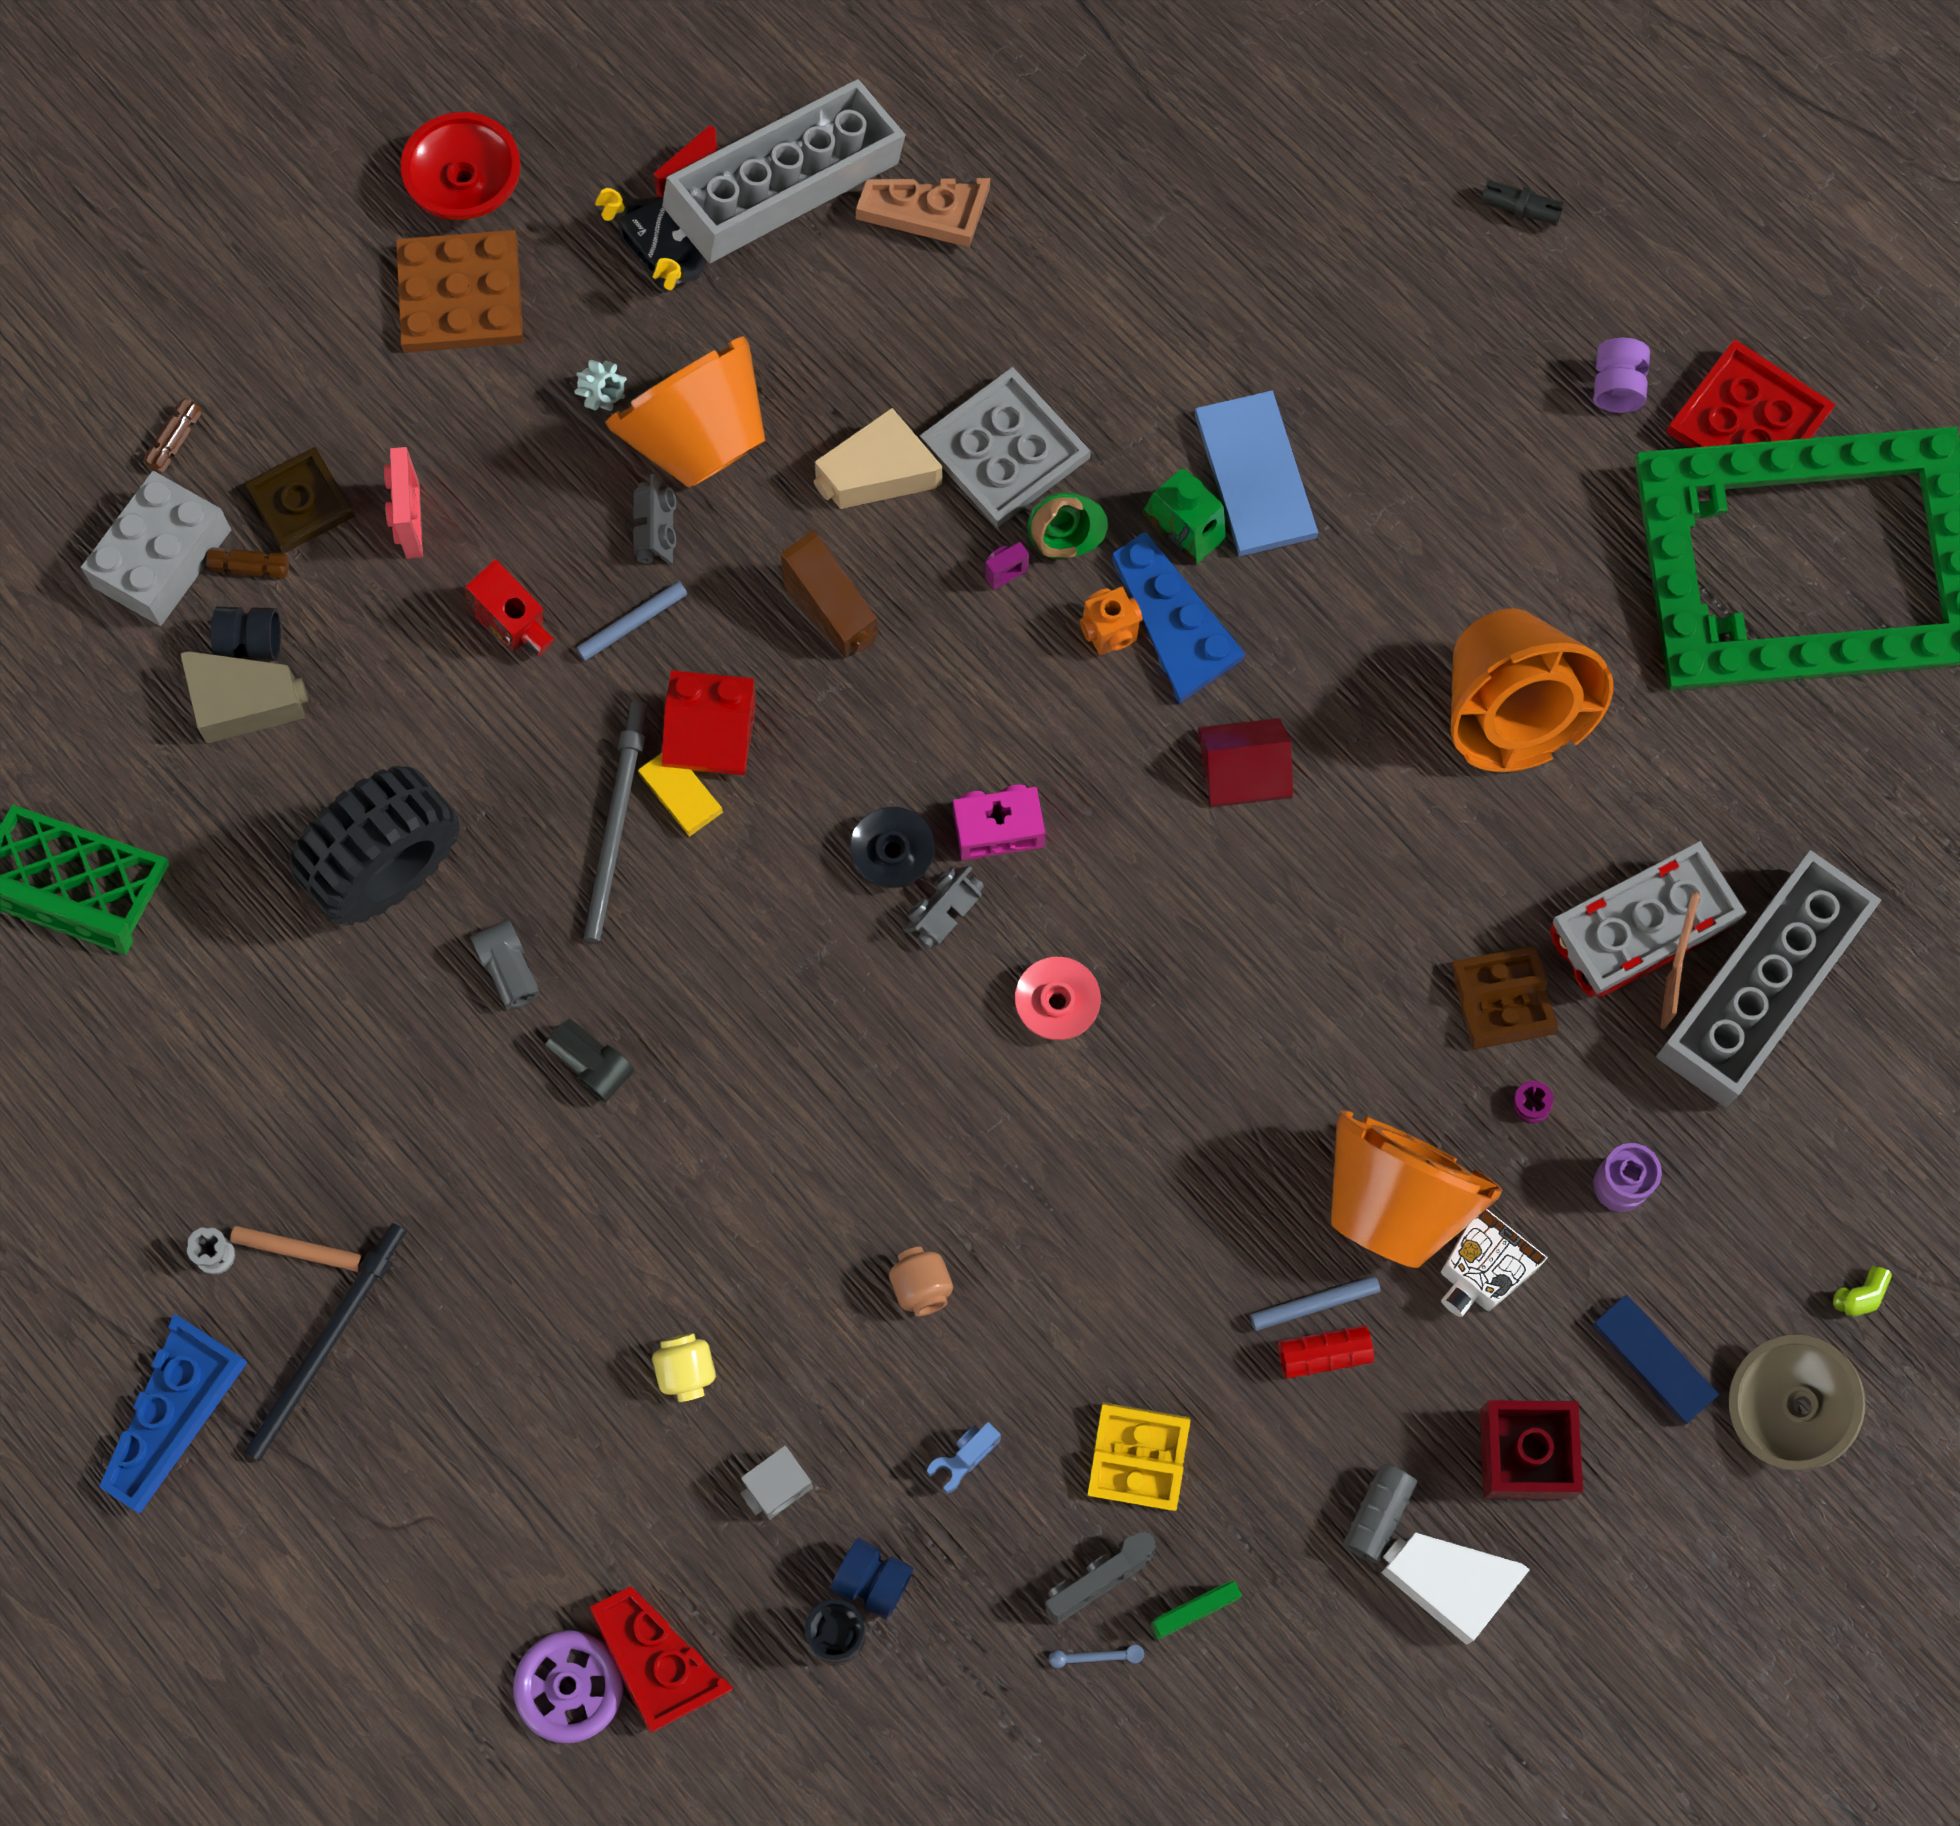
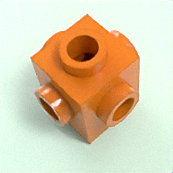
[1080,586,1143,656]

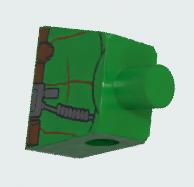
[1142,468,1226,565]

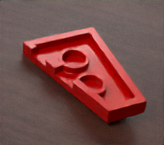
[589,1586,734,1734]

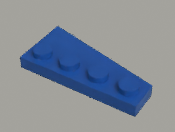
[1112,532,1245,704]
[99,1313,248,1514]

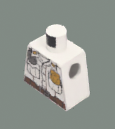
[1441,1209,1548,1317]

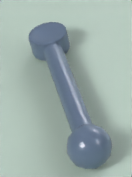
[1049,1645,1144,1668]

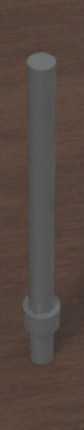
[583,701,647,943]

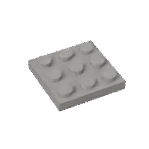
[920,367,1091,528]

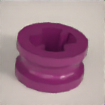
[1513,1081,1554,1123]

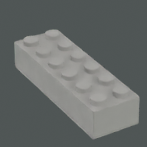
[662,79,906,264]
[1656,850,1881,1109]

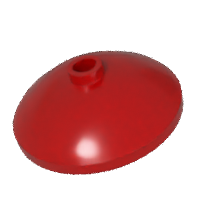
[401,112,521,220]

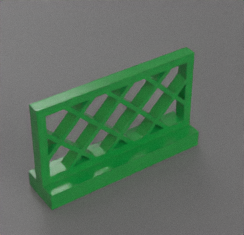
[0,804,169,955]

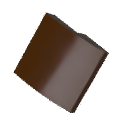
[1452,946,1558,1050]

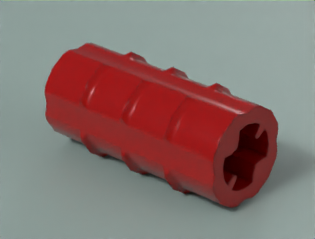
[1278,1325,1374,1379]

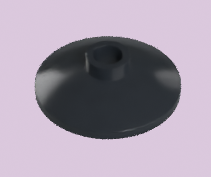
[850,807,935,888]

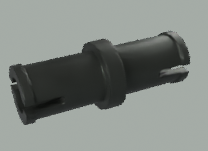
[1481,179,1565,227]

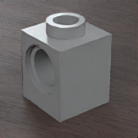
[740,1445,813,1520]

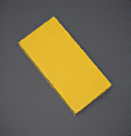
[638,753,723,837]

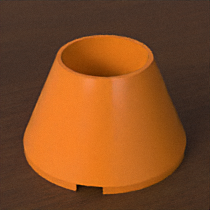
[605,336,766,488]
[1450,608,1614,772]
[1331,1110,1502,1268]

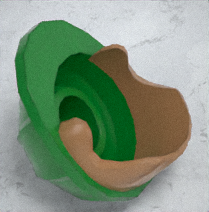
[1027,492,1108,558]

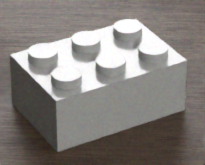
[81,471,231,626]

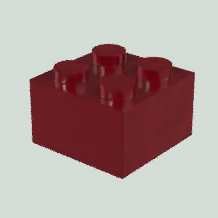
[1479,1400,1583,1499]

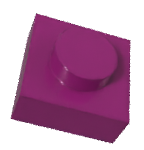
[985,542,1029,591]

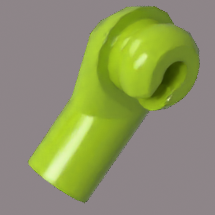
[1833,1266,1892,1317]

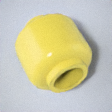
[652,1333,716,1402]

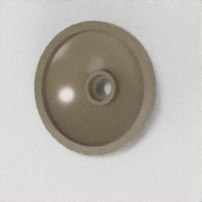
[1729,1335,1865,1471]

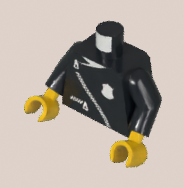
[595,188,707,292]

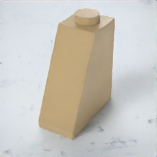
[814,408,942,509]

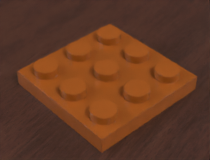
[396,230,524,353]

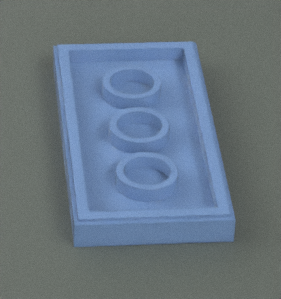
[1194,390,1318,557]

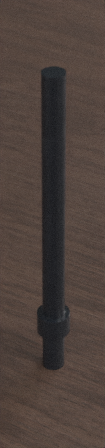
[244,1223,407,1462]

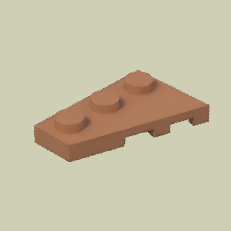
[856,178,991,248]

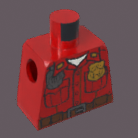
[465,559,555,657]

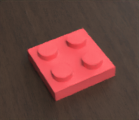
[384,447,423,559]

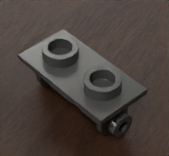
[633,474,677,565]
[902,866,984,949]

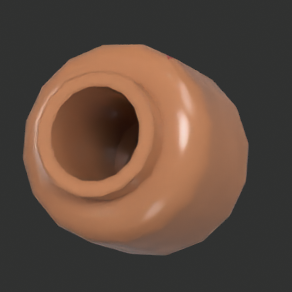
[889,1247,953,1316]

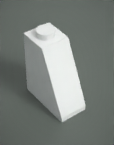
[1381,1533,1529,1645]

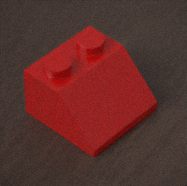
[662,670,756,776]

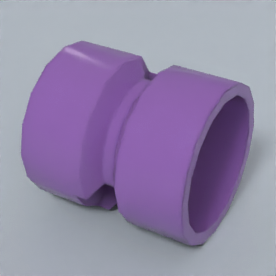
[1593,337,1650,413]
[1592,1143,1662,1212]

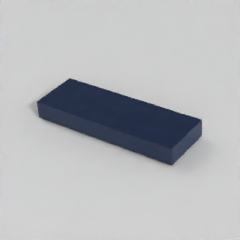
[1592,1294,1719,1426]

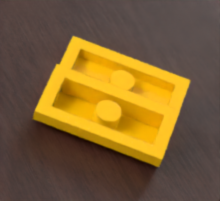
[1088,1402,1191,1511]

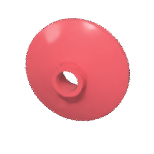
[1015,957,1101,1040]

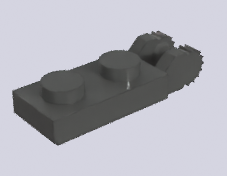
[1045,1530,1156,1625]

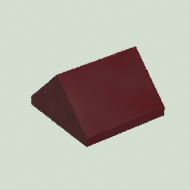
[1197,718,1293,808]

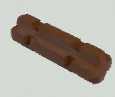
[144,398,202,473]
[206,547,289,578]

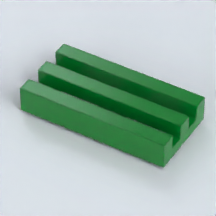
[1151,1580,1242,1641]

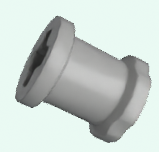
[187,1227,235,1275]

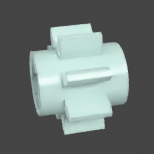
[575,360,627,411]

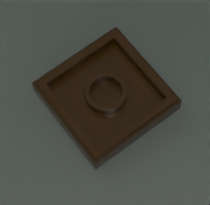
[243,447,355,554]

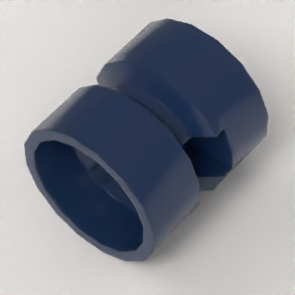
[830,1537,914,1621]

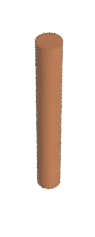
[230,1226,364,1272]

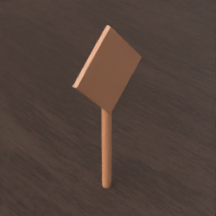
[1660,892,1700,1029]

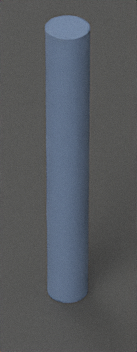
[576,581,687,661]
[1250,1275,1381,1331]

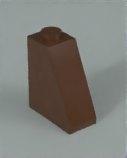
[781,530,878,658]

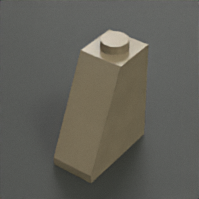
[180,651,308,744]

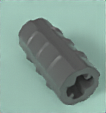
[1342,1464,1417,1564]

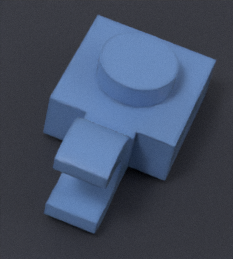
[927,1422,1001,1494]

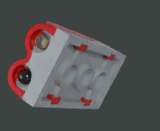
[1550,841,1746,997]

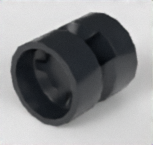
[211,606,281,661]
[805,1599,866,1666]

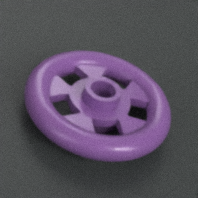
[513,1630,624,1743]

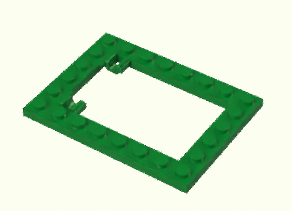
[1634,426,1960,691]

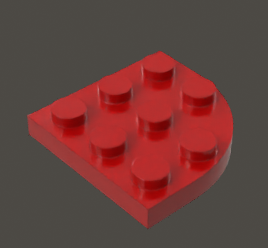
[1666,339,1836,448]

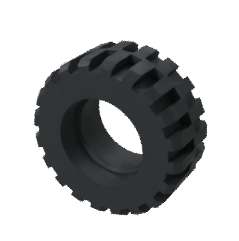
[290,766,459,925]

